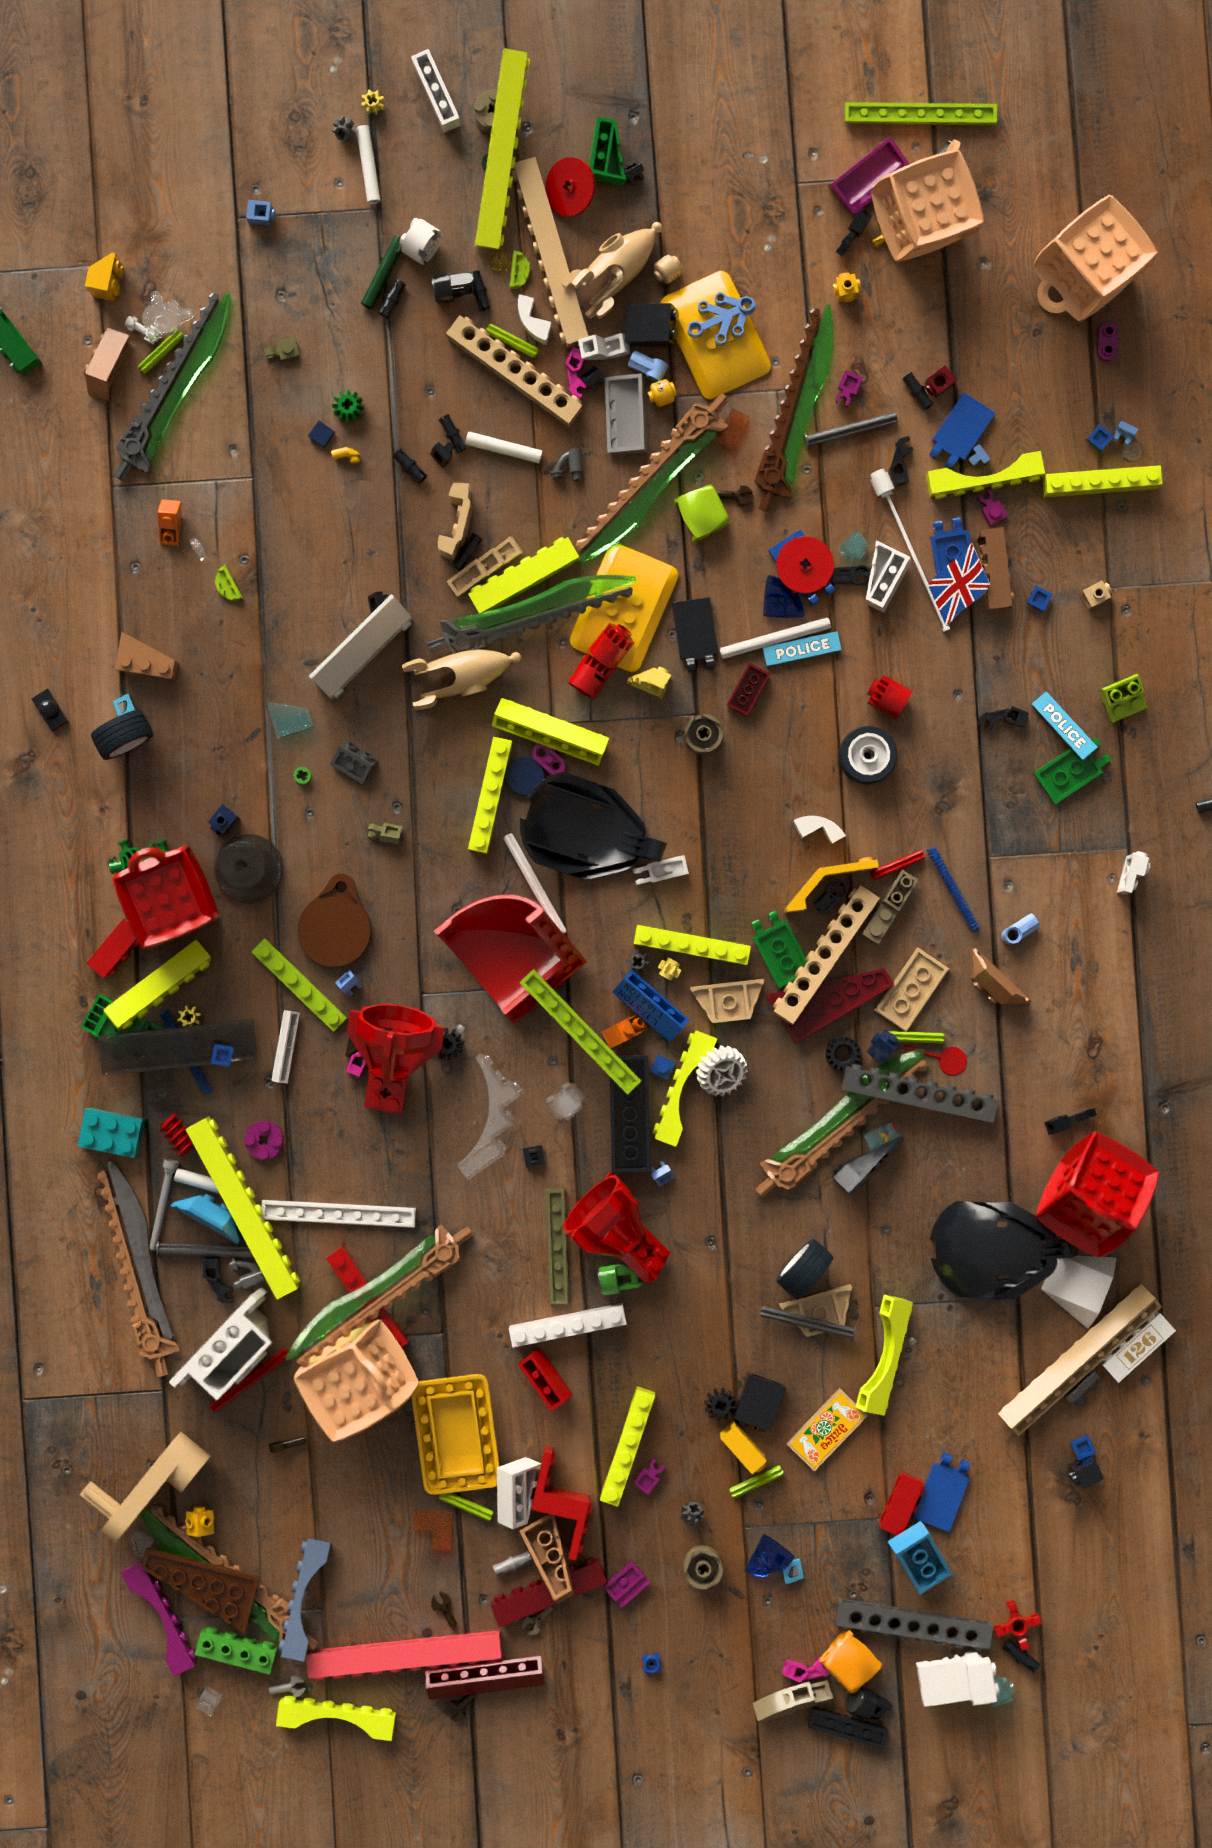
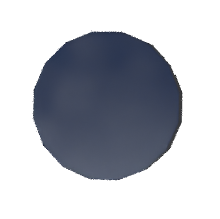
[506,757,544,795]

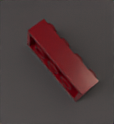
[726,663,770,717]

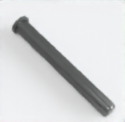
[804,412,898,449]
[156,1241,253,1257]
[760,1306,856,1341]

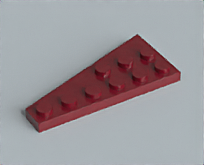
[766,968,894,1044]

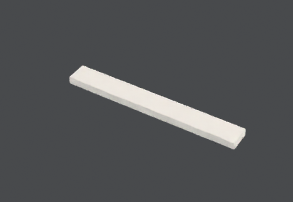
[262,1200,416,1228]

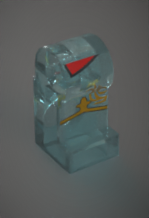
[862,1121,902,1151]

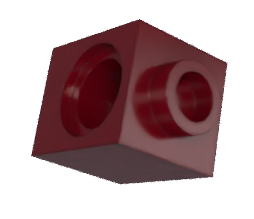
[925,365,957,398]

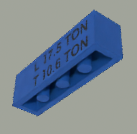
[612,969,690,1042]

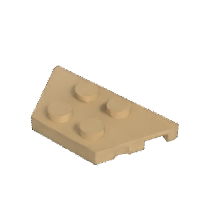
[690,979,764,1023]
[779,1284,852,1337]

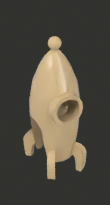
[562,222,662,319]
[402,649,522,710]

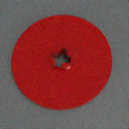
[545,157,595,216]
[776,536,834,594]

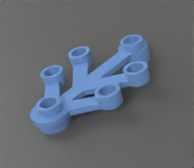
[688,292,756,346]

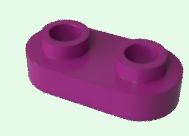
[1097,322,1118,362]
[532,744,566,775]

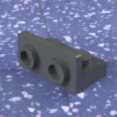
[330,741,378,784]

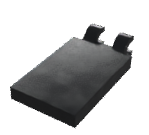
[672,597,718,672]

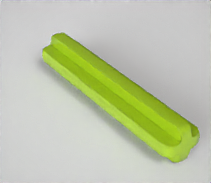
[486,324,539,358]
[138,329,184,374]
[889,1031,945,1043]
[729,1465,784,1498]
[439,1493,493,1521]

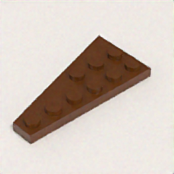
[141,1547,260,1634]

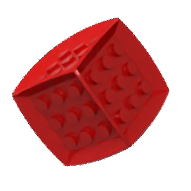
[112,844,219,949]
[1036,1131,1160,1258]

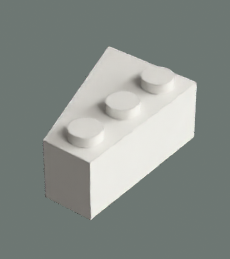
[497,1457,541,1529]

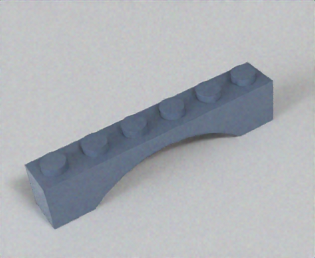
[278,1538,331,1662]

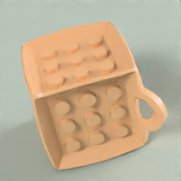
[871,139,984,262]
[1033,195,1158,322]
[294,1319,419,1442]

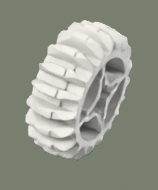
[696,1045,748,1096]

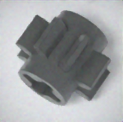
[332,116,357,142]
[626,950,650,974]
[680,1501,705,1527]

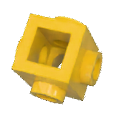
[832,273,861,302]
[185,1506,214,1537]

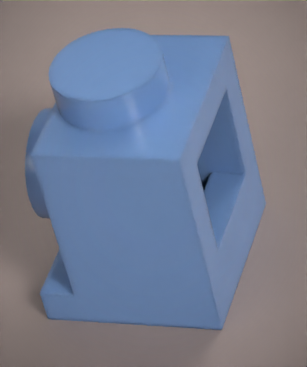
[246,200,276,226]

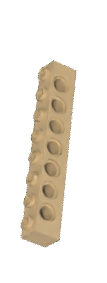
[446,315,583,427]
[773,885,880,1026]

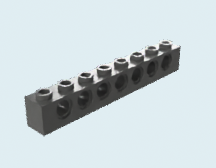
[841,1064,999,1123]
[834,1598,993,1651]

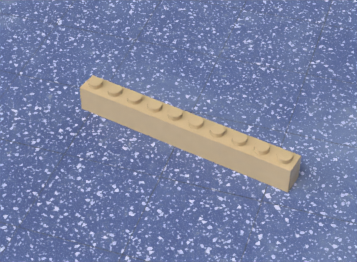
[511,157,589,349]
[998,1284,1162,1437]

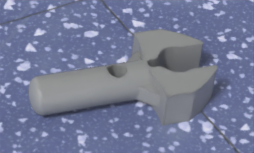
[269,1675,306,1697]

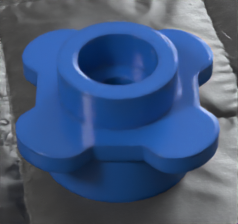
[642,1653,662,1674]

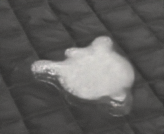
[142,291,194,341]

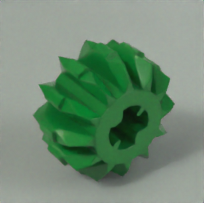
[332,390,365,423]

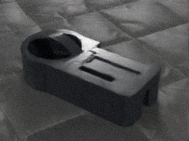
[832,565,871,586]
[813,879,848,915]

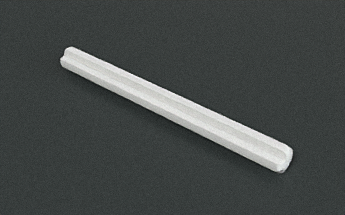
[720,618,831,659]
[504,833,566,933]

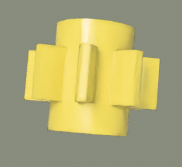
[361,90,385,115]
[658,957,682,981]
[177,1005,202,1029]

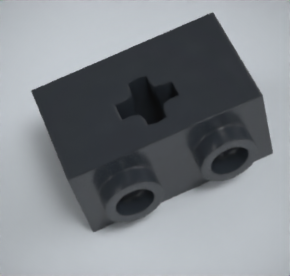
[1068,1456,1104,1489]

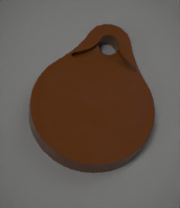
[298,874,372,967]

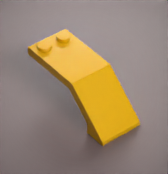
[784,857,879,913]

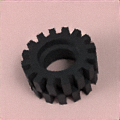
[825,1037,861,1071]

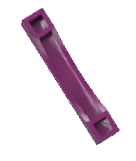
[121,1559,198,1677]

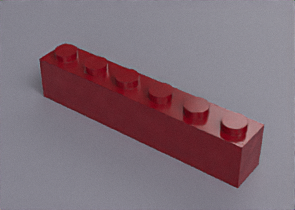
[491,1557,607,1627]
[425,1656,545,1700]

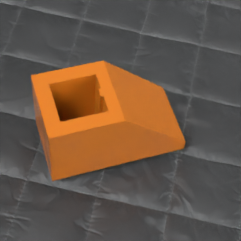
[157,499,182,546]
[602,1014,648,1049]

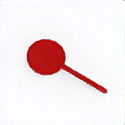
[904,1045,967,1075]

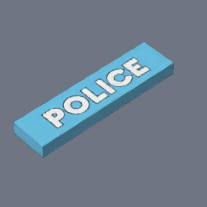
[762,631,842,667]
[1032,691,1098,761]

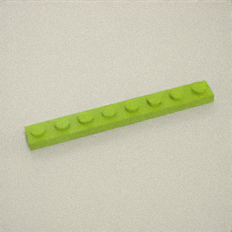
[844,102,997,125]
[520,969,641,1095]

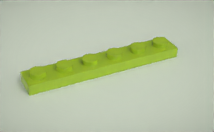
[252,938,347,1032]

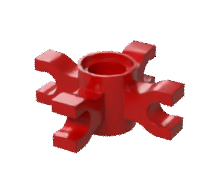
[993,1600,1042,1650]

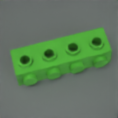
[195,1626,278,1675]

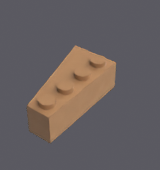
[975,527,1014,612]
[519,1514,575,1604]

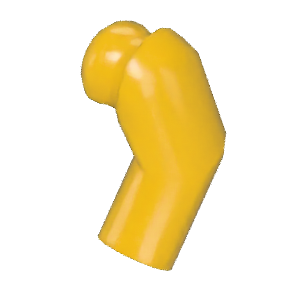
[331,447,360,464]

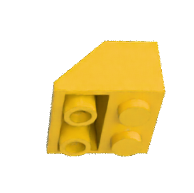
[85,253,124,301]

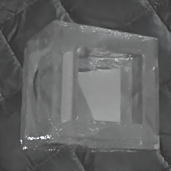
[195,1687,222,1717]

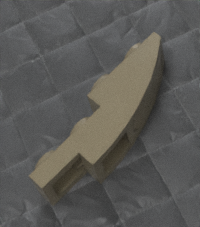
[861,870,918,946]
[752,1680,833,1723]

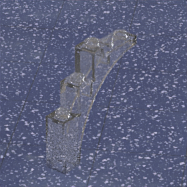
[457,1053,522,1180]

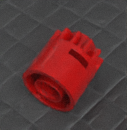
[588,623,635,670]
[567,654,613,700]
[867,675,912,719]

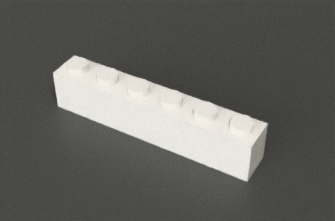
[509,1303,627,1348]

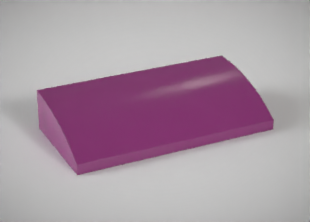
[828,136,910,215]

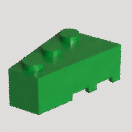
[588,116,626,187]
[0,309,42,376]

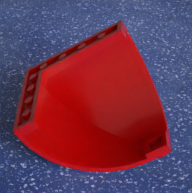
[434,895,587,1024]

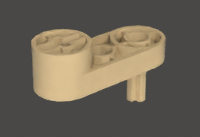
[80,1432,211,1543]

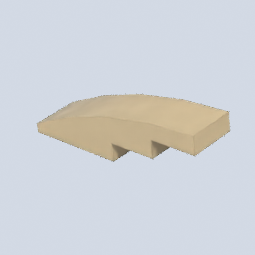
[447,536,523,597]

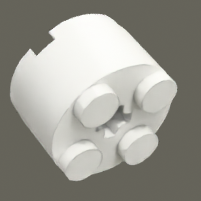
[399,218,442,265]

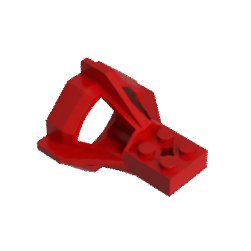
[347,1003,445,1114]
[562,1172,671,1284]

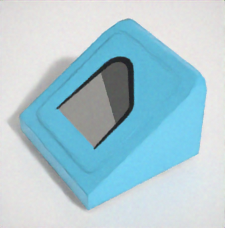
[113,694,137,716]
[781,1559,804,1584]

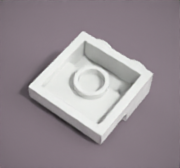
[1117,851,1150,895]

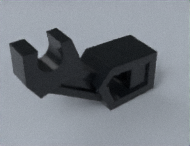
[836,209,872,256]
[888,436,913,487]
[977,706,1029,730]
[1044,1108,1097,1135]
[203,1257,233,1303]

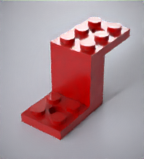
[531,1445,592,1560]

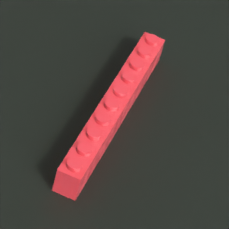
[306,1630,502,1681]

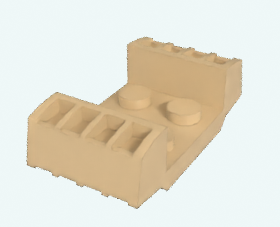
[438,483,473,561]

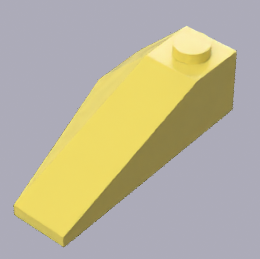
[627,667,671,698]

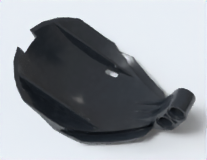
[520,772,667,880]
[930,1201,1078,1300]

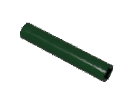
[361,235,402,310]

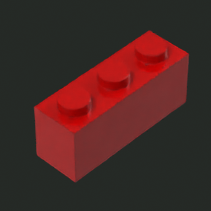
[86,919,140,978]
[517,1347,573,1411]
[878,1471,925,1535]

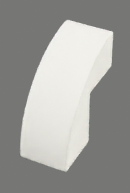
[518,294,552,345]
[578,333,631,360]
[792,816,846,844]

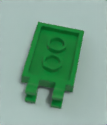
[1033,738,1111,805]
[751,910,813,989]

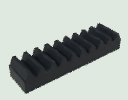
[808,1706,889,1749]

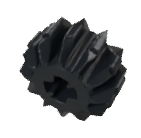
[439,1028,464,1060]
[704,1387,737,1421]

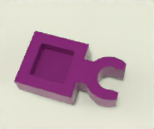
[835,370,863,407]
[978,490,1008,526]
[633,1458,665,1495]

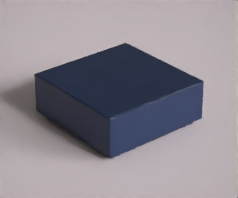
[308,421,335,448]

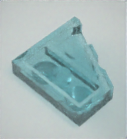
[267,702,314,738]

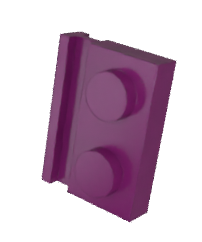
[603,1560,650,1608]

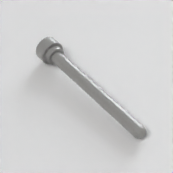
[149,1159,179,1251]

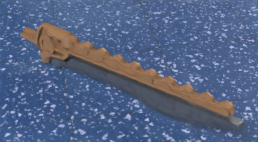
[97,1161,180,1377]

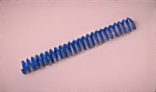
[926,847,980,932]
[160,1009,213,1094]

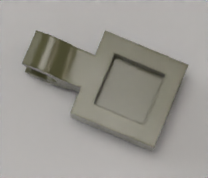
[264,337,300,362]
[368,823,403,844]

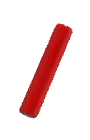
[871,850,925,880]

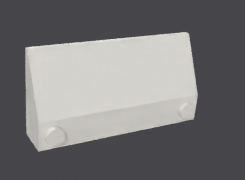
[309,594,413,699]

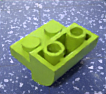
[1100,674,1148,723]

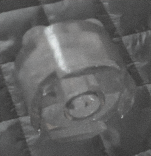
[545,1082,589,1125]

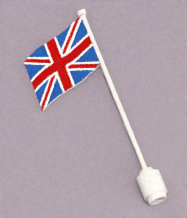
[870,468,991,632]

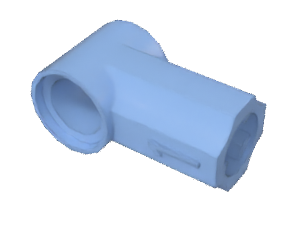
[628,350,669,382]
[1001,913,1040,945]

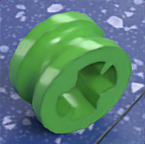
[294,767,311,785]

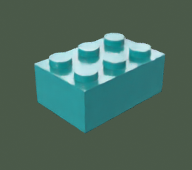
[77,1108,146,1158]

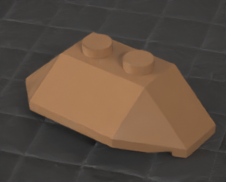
[970,948,1032,1005]

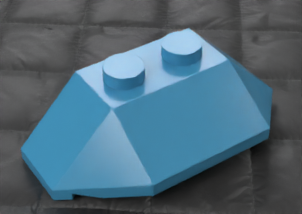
[171,1193,242,1244]

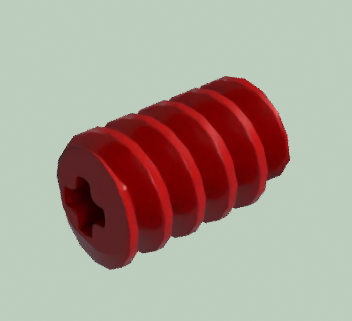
[159,1113,195,1157]

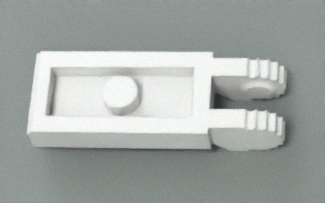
[633,855,689,885]

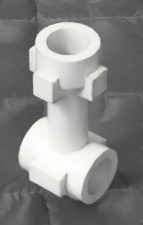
[125,316,161,344]

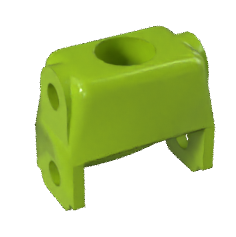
[674,484,731,543]

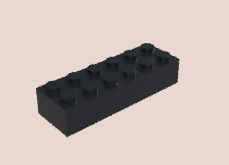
[610,1055,651,1173]

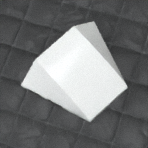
[1041,1255,1117,1329]

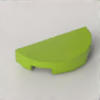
[510,250,531,289]
[215,564,243,601]

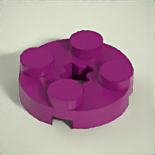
[244,1121,283,1160]

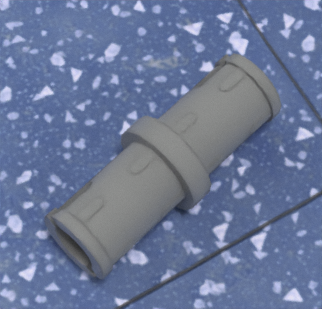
[493,1550,533,1577]

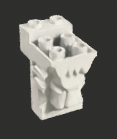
[916,1649,999,1707]

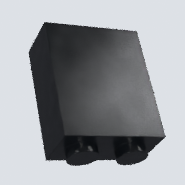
[625,303,679,347]
[733,1372,786,1433]

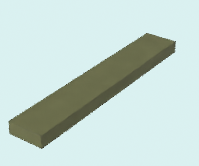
[546,1188,569,1305]

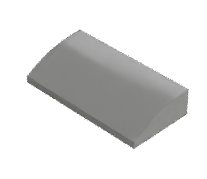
[605,373,648,454]

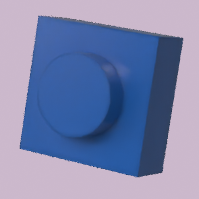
[1086,424,1114,452]
[1026,586,1053,612]
[211,1044,234,1067]
[650,1054,675,1080]
[1070,1434,1096,1461]

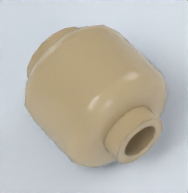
[653,255,682,284]

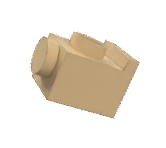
[1079,580,1112,610]

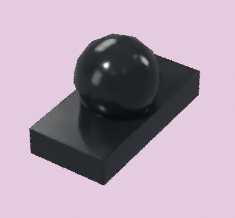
[31,689,69,732]

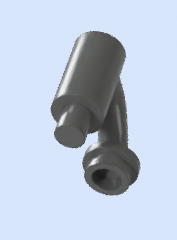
[550,448,583,481]
[229,1257,266,1289]

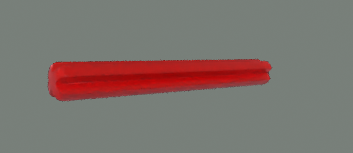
[209,1348,290,1413]

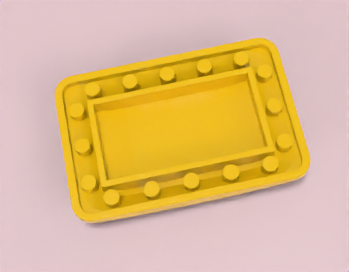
[661,271,771,400]
[570,543,679,672]
[411,1374,500,1495]

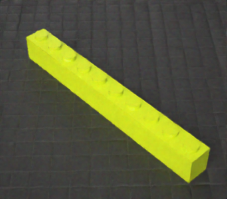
[475,48,530,250]
[185,1116,300,1299]

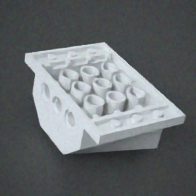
[169,1287,272,1400]

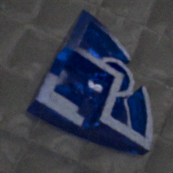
[763,575,804,618]
[745,1534,795,1576]

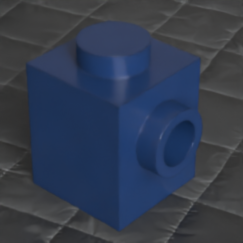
[208,804,240,835]
[867,1029,900,1064]

